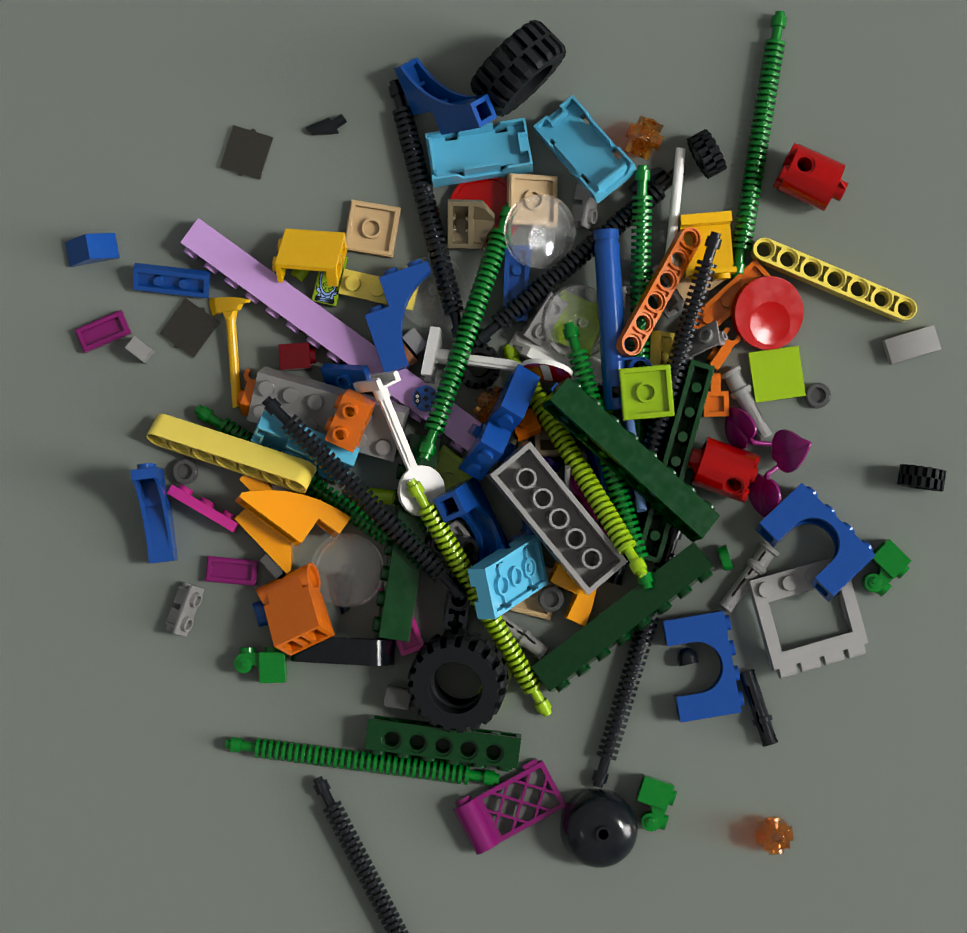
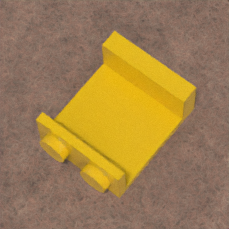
[679,211,737,282]
[272,228,347,287]

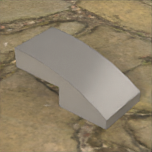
[882,325,941,365]

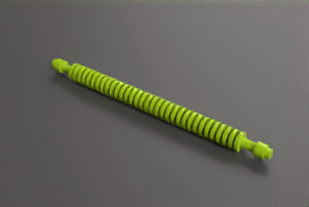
[503,344,648,578]
[406,478,552,717]

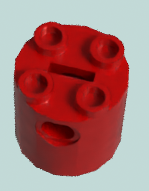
[773,143,848,211]
[687,437,760,503]

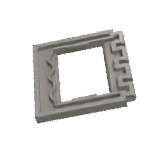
[747,557,869,679]

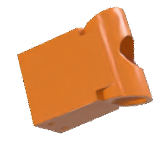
[256,562,335,656]

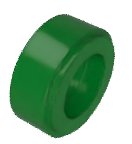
[717,544,734,571]

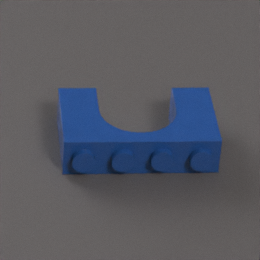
[433,477,511,571]
[755,483,876,602]
[661,610,744,723]

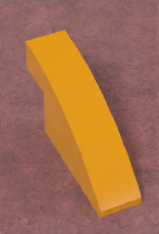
[235,475,294,574]
[235,490,351,546]
[548,561,596,626]

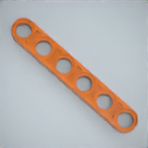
[616,227,701,357]

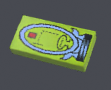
[312,257,348,307]

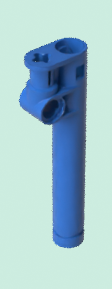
[593,228,652,410]

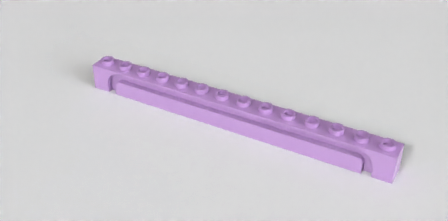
[180,218,482,453]

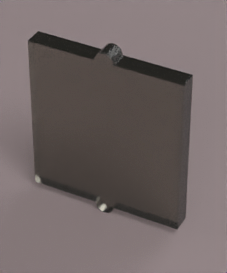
[220,125,273,180]
[160,298,220,358]

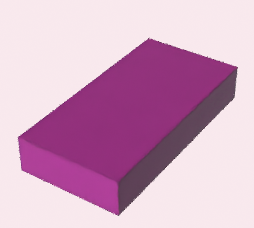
[75,310,132,354]
[205,556,259,586]

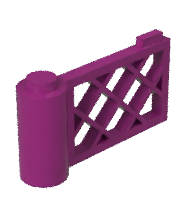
[453,758,566,855]

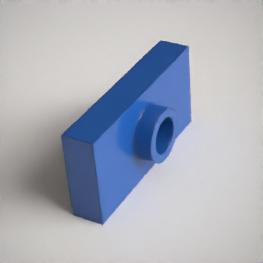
[320,363,371,391]

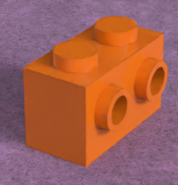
[324,388,377,453]

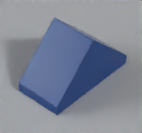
[65,233,120,267]

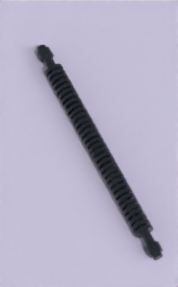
[389,79,464,339]
[473,168,685,347]
[632,231,722,498]
[262,396,468,601]
[592,525,682,788]
[313,776,409,933]

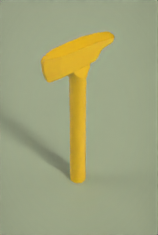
[209,297,251,408]

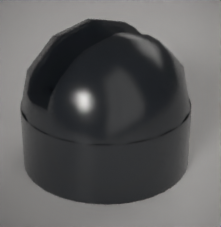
[677,647,699,667]

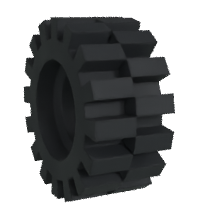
[687,129,727,179]
[461,344,501,390]
[897,464,946,492]

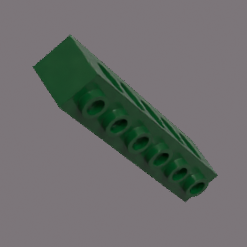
[365,714,521,772]

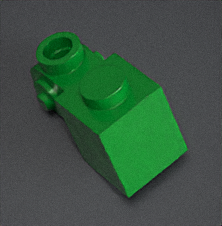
[862,539,911,597]
[234,646,288,683]
[636,774,677,832]

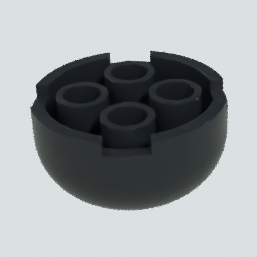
[560,789,638,868]

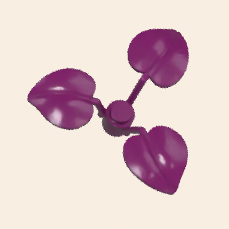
[725,407,812,517]

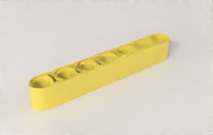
[750,238,917,323]
[146,413,317,493]

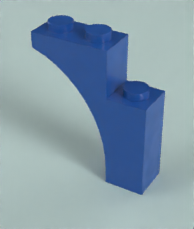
[394,57,497,135]
[365,259,432,372]
[458,364,540,481]
[130,463,178,563]

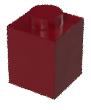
[278,342,317,372]

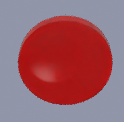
[450,177,518,248]
[731,276,804,350]

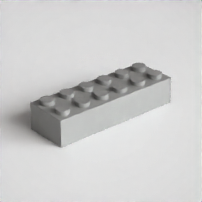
[247,366,411,462]
[486,441,628,595]

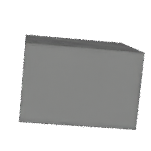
[403,327,427,357]
[125,336,155,364]

